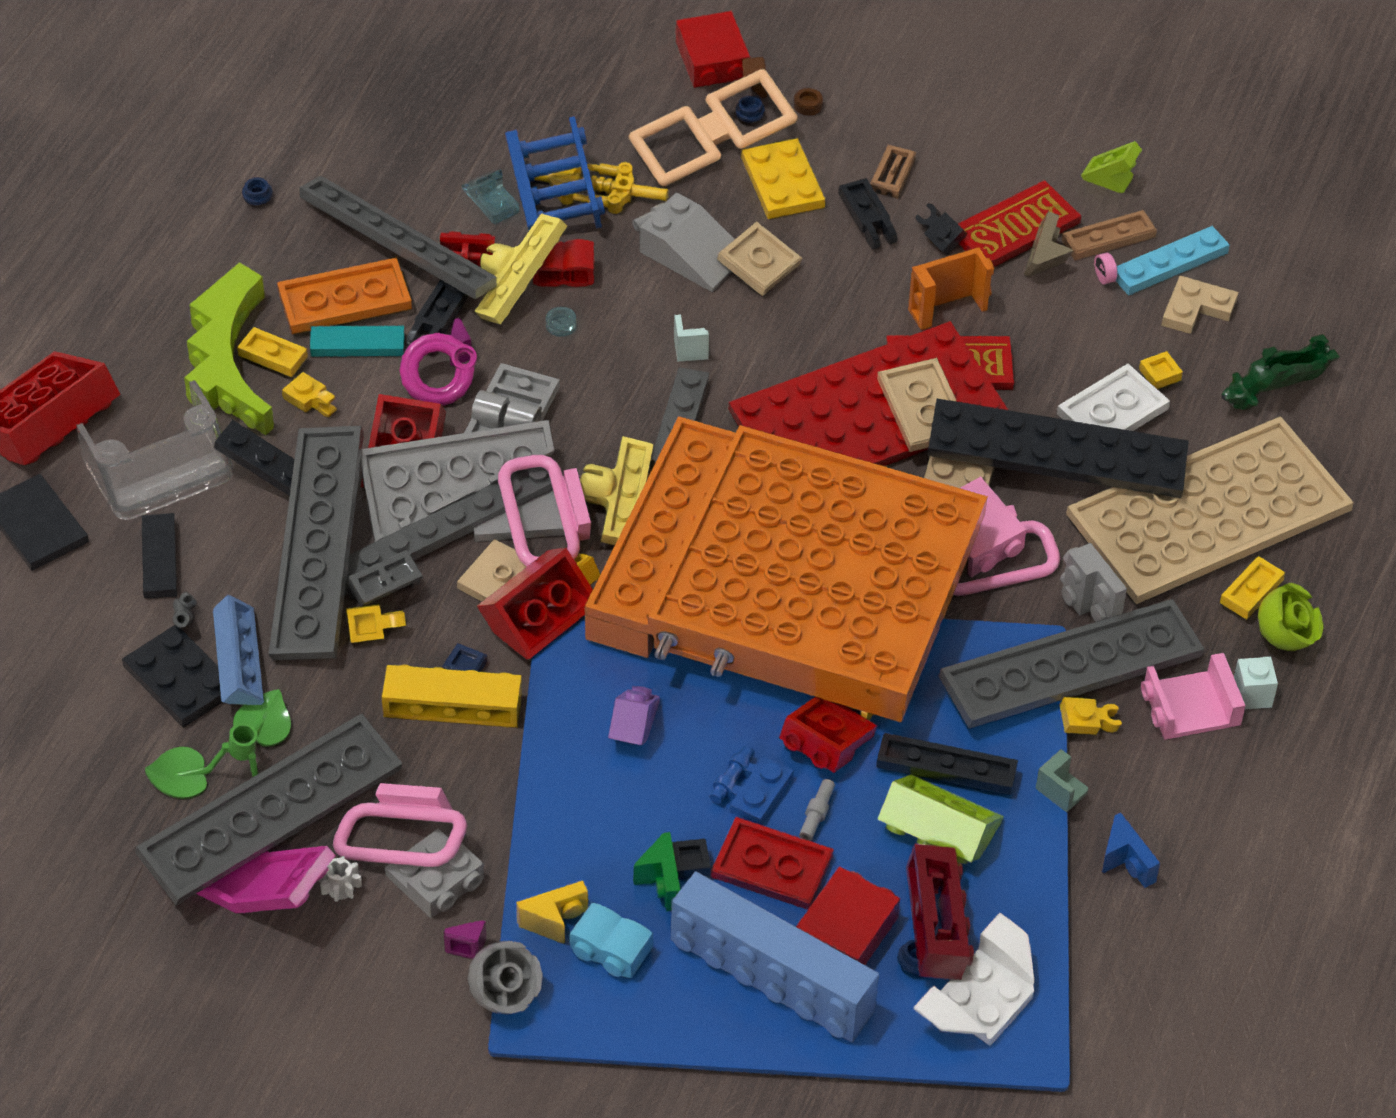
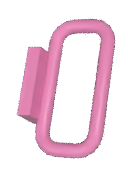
[498,455,591,567]
[953,505,1061,596]
[333,783,467,867]

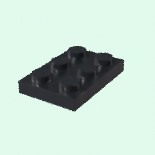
[122,625,222,728]

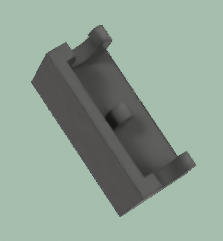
[347,550,423,607]

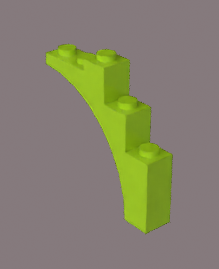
[184,262,274,435]

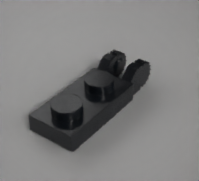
[838,178,898,249]
[406,279,469,353]

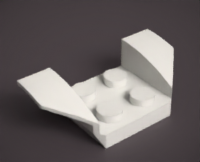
[913,913,1034,1046]

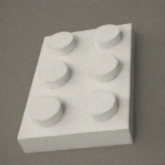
[1057,364,1170,431]

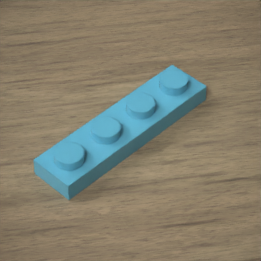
[1116,226,1230,296]

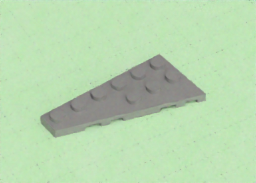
[360,420,554,542]

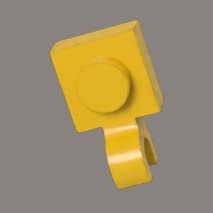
[282,372,337,417]
[346,604,406,643]

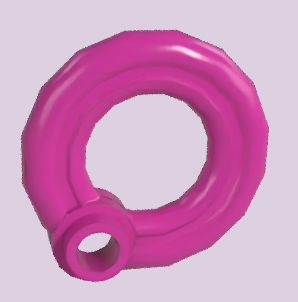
[399,333,477,406]

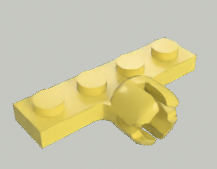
[474,214,567,325]
[580,436,653,545]

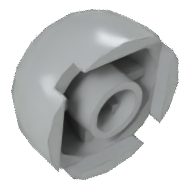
[468,941,543,1014]

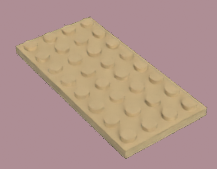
[1066,416,1354,604]

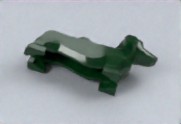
[1221,334,1340,410]

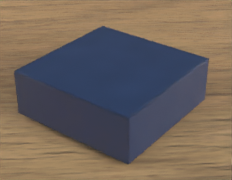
[442,643,487,672]

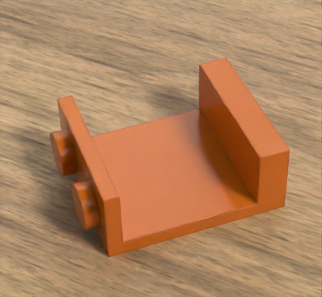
[908,247,994,330]

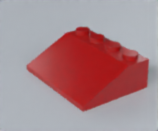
[0,351,121,465]

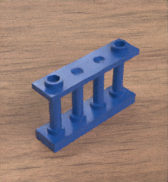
[505,116,605,231]

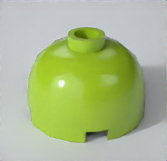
[1258,583,1323,652]

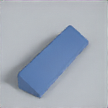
[213,595,264,705]

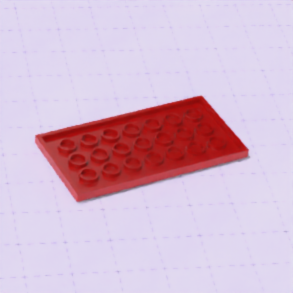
[728,321,1008,466]

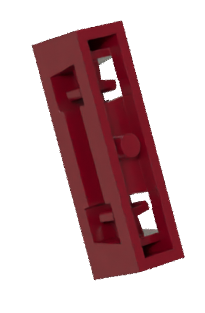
[906,844,974,980]

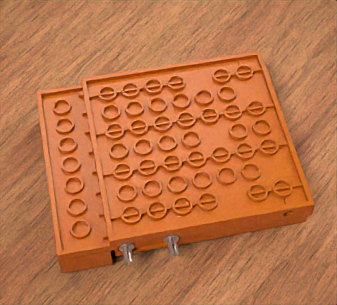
[585,416,988,722]

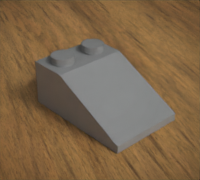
[640,192,735,292]

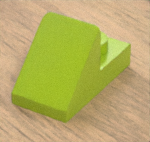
[1081,141,1142,193]

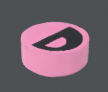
[1094,252,1117,285]

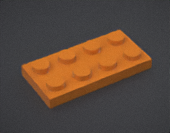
[277,258,412,334]

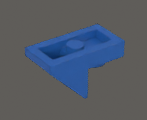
[1102,812,1160,888]

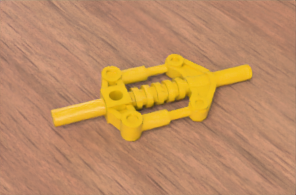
[534,162,668,214]

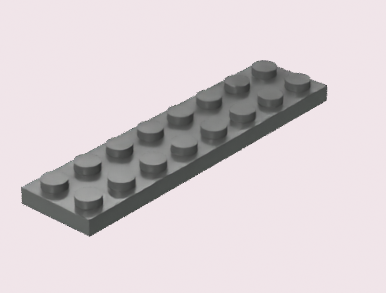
[269,426,364,660]
[939,599,1204,728]
[135,713,403,906]

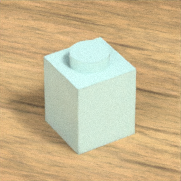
[1234,657,1278,709]

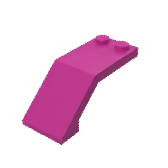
[197,846,336,913]

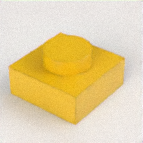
[1139,351,1183,389]

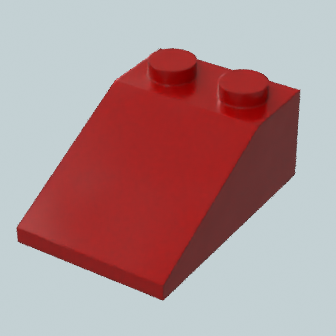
[360,394,447,488]

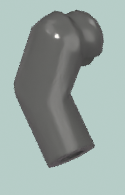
[173,592,197,627]

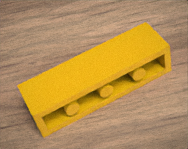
[382,665,522,728]

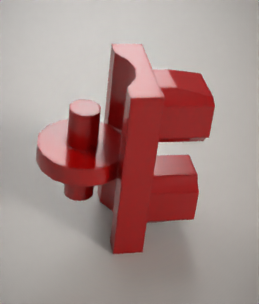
[440,231,495,267]

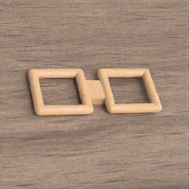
[629,69,798,187]

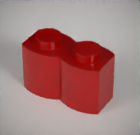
[533,239,595,287]

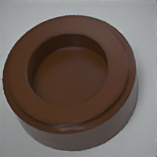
[793,88,823,116]

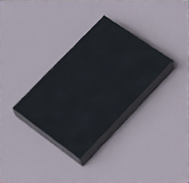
[0,473,89,571]

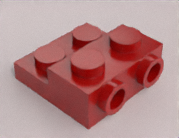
[779,697,877,773]

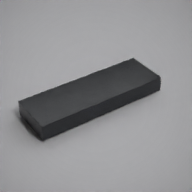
[142,513,177,599]

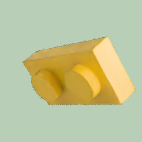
[237,327,308,377]
[1220,556,1285,620]

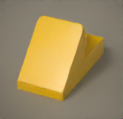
[516,880,588,943]

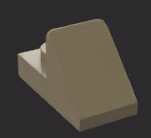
[1024,211,1073,277]

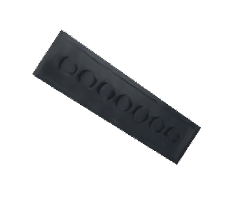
[927,398,1189,498]

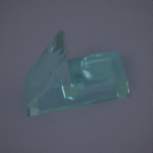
[462,169,519,224]

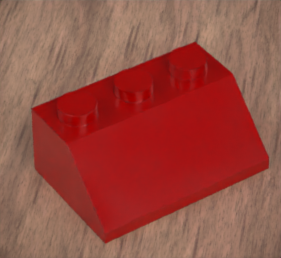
[477,548,593,659]

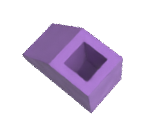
[608,686,660,745]

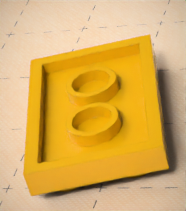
[741,138,825,219]

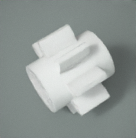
[318,856,362,902]

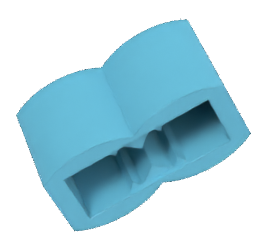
[569,903,654,978]

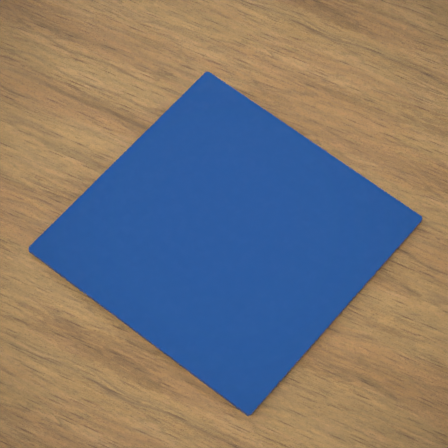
[488,615,1070,1092]

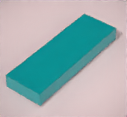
[310,326,405,357]

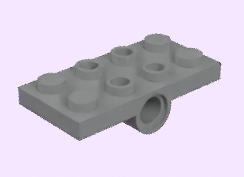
[464,363,559,433]

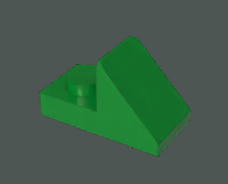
[633,832,680,911]

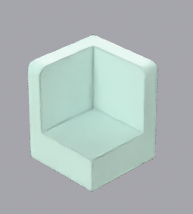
[674,315,709,362]

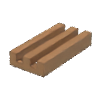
[870,145,916,199]

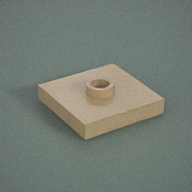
[717,222,802,296]
[457,539,526,601]

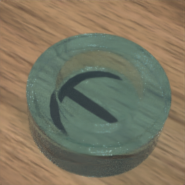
[546,307,576,337]

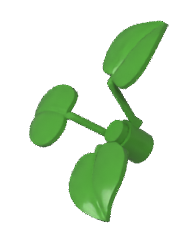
[145,689,291,799]

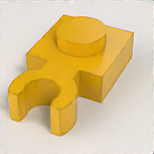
[1059,697,1122,735]

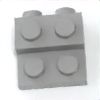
[1060,543,1127,622]
[385,829,484,918]

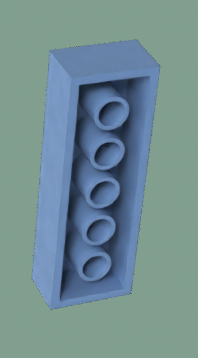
[671,871,879,1042]

